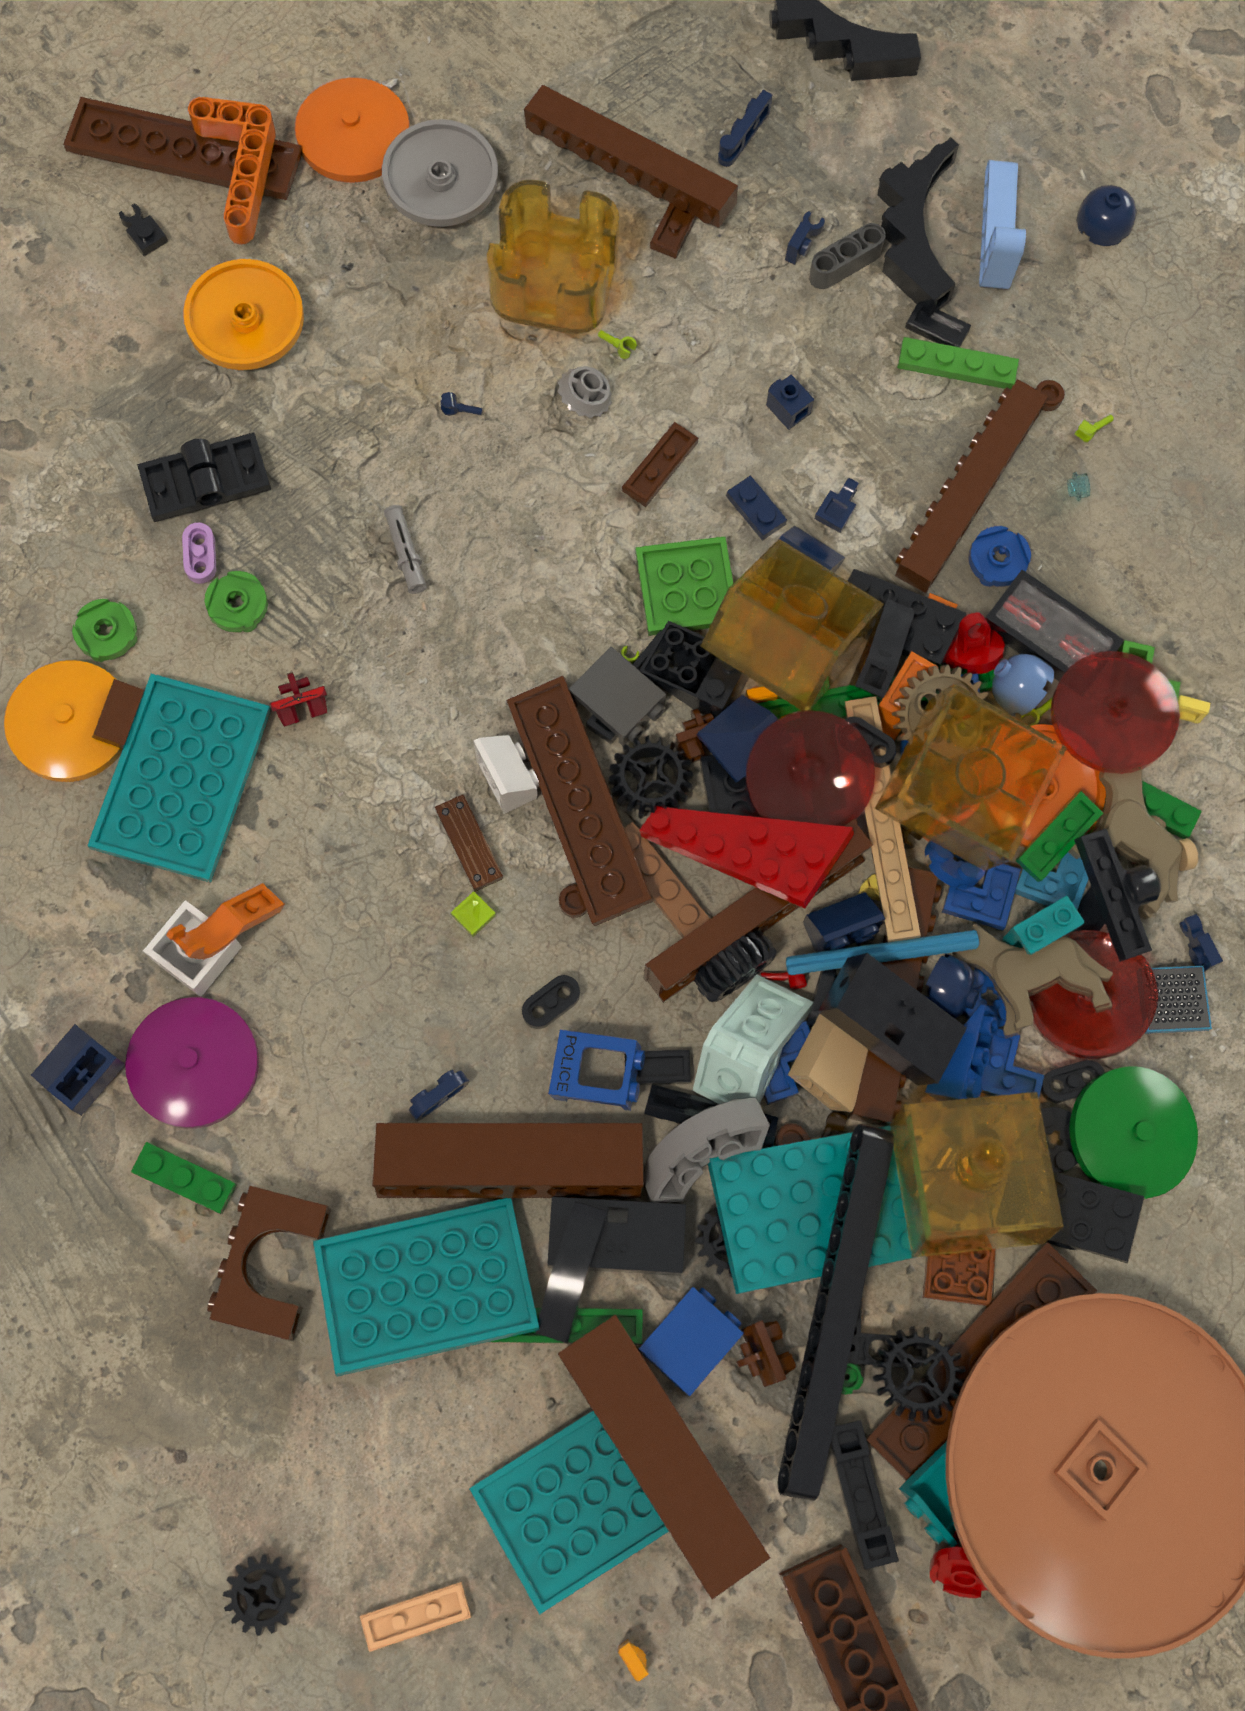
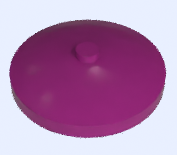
[125,997,259,1129]

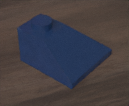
[696,695,793,783]

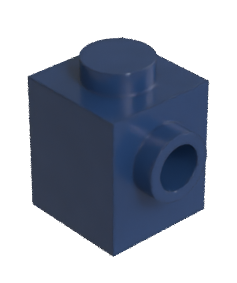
[766,374,814,430]

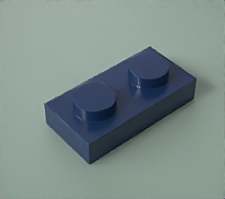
[726,475,787,541]

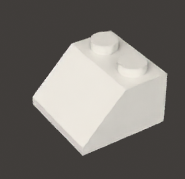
[473,735,539,814]

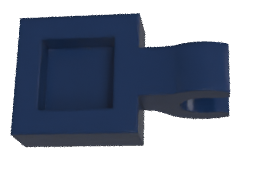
[785,211,825,265]
[814,478,859,533]

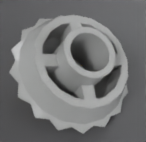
[558,366,612,418]

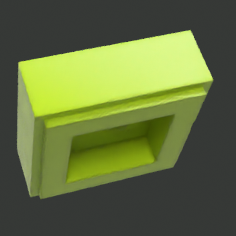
[451,891,496,937]

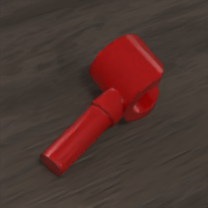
[761,972,807,990]

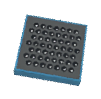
[1137,966,1212,1034]

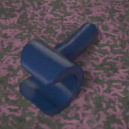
[440,392,482,416]

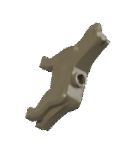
[1068,762,1183,919]
[952,924,1113,1039]

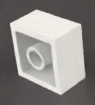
[143,900,242,997]

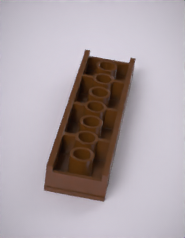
[643,819,873,1003]
[372,1123,643,1198]
[558,1315,770,1600]
[779,1544,918,1711]

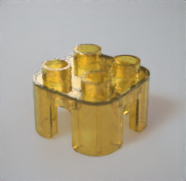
[487,180,619,334]

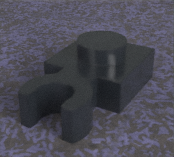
[119,203,168,257]

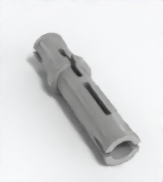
[384,505,427,594]

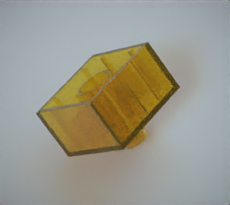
[701,539,884,714]
[875,684,1067,871]
[890,1092,1064,1257]

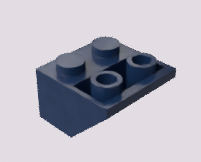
[803,892,885,952]
[31,1024,125,1116]

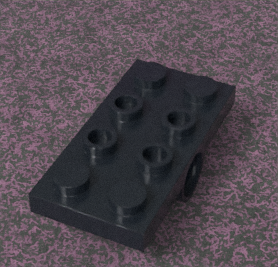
[137,432,272,522]
[827,569,966,669]
[995,1160,1145,1264]

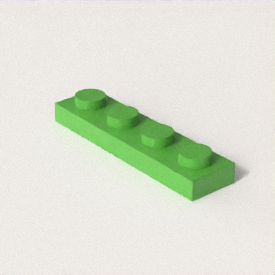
[897,337,1019,389]

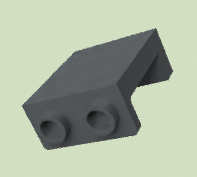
[569,647,666,746]

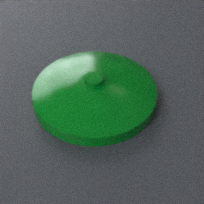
[1070,1066,1198,1199]

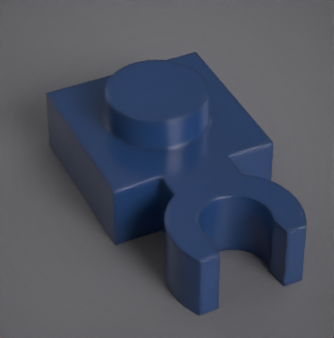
[1179,914,1223,972]

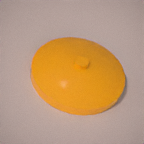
[183,259,304,370]
[4,660,133,782]

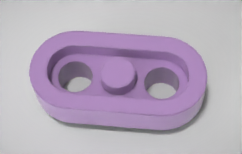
[182,523,216,584]

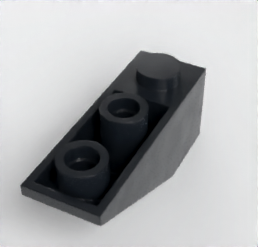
[849,598,915,698]

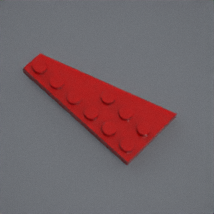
[639,806,854,909]

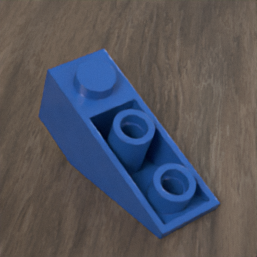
[925,1005,998,1108]

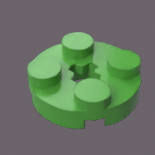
[204,571,268,632]
[72,599,137,662]

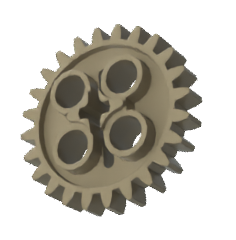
[892,665,993,768]

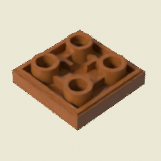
[923,1230,996,1306]

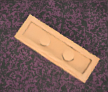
[360,1581,472,1652]

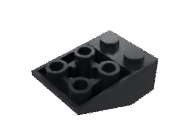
[640,620,752,718]

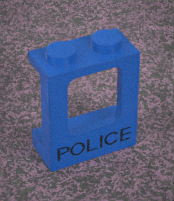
[548,1030,645,1111]

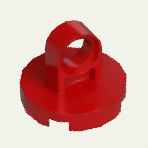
[944,613,1005,674]
[929,1531,987,1598]

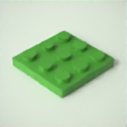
[635,536,740,636]

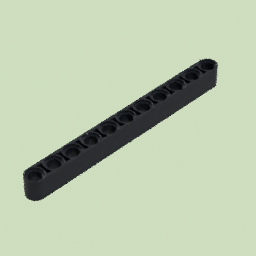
[777,1124,894,1501]

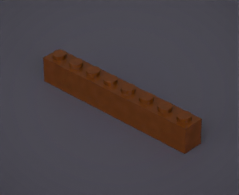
[524,84,738,228]
[895,379,1048,594]
[849,867,942,1126]

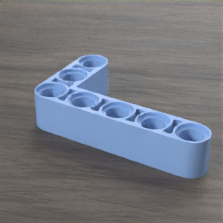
[979,160,1026,289]

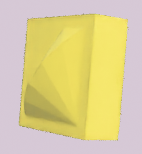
[1171,695,1211,724]

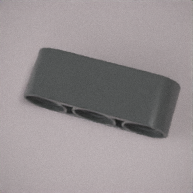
[809,223,885,289]

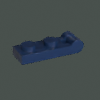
[718,89,773,167]

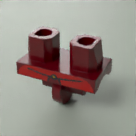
[270,672,327,727]

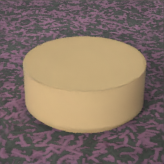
[1178,838,1198,871]

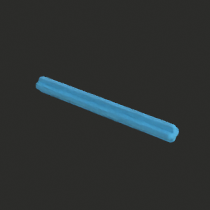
[786,930,979,975]

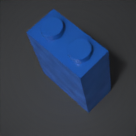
[638,1287,744,1397]

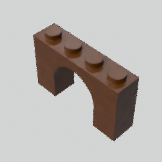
[207,1186,331,1341]

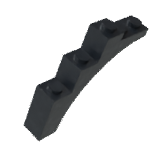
[769,0,921,81]
[877,138,959,317]

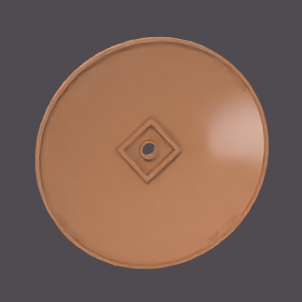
[946,1293,1245,1658]

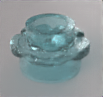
[1067,472,1090,502]

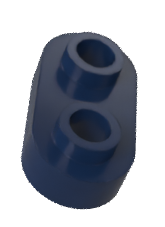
[409,1069,470,1121]

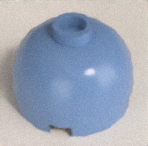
[992,654,1054,717]

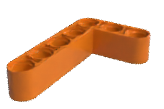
[188,97,276,244]

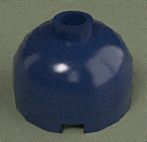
[1076,185,1137,246]
[924,953,980,1018]

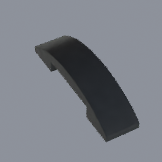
[536,1201,608,1344]
[830,1420,899,1570]

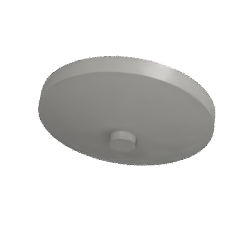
[382,119,498,227]

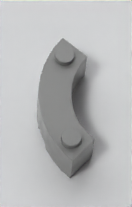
[643,1098,770,1203]

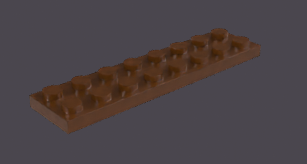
[63,97,302,200]
[506,675,654,926]
[866,1242,1098,1481]

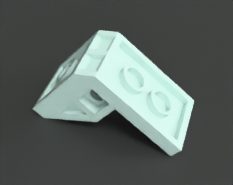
[692,975,813,1104]

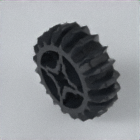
[608,735,693,819]
[694,930,777,1002]
[872,1326,966,1422]

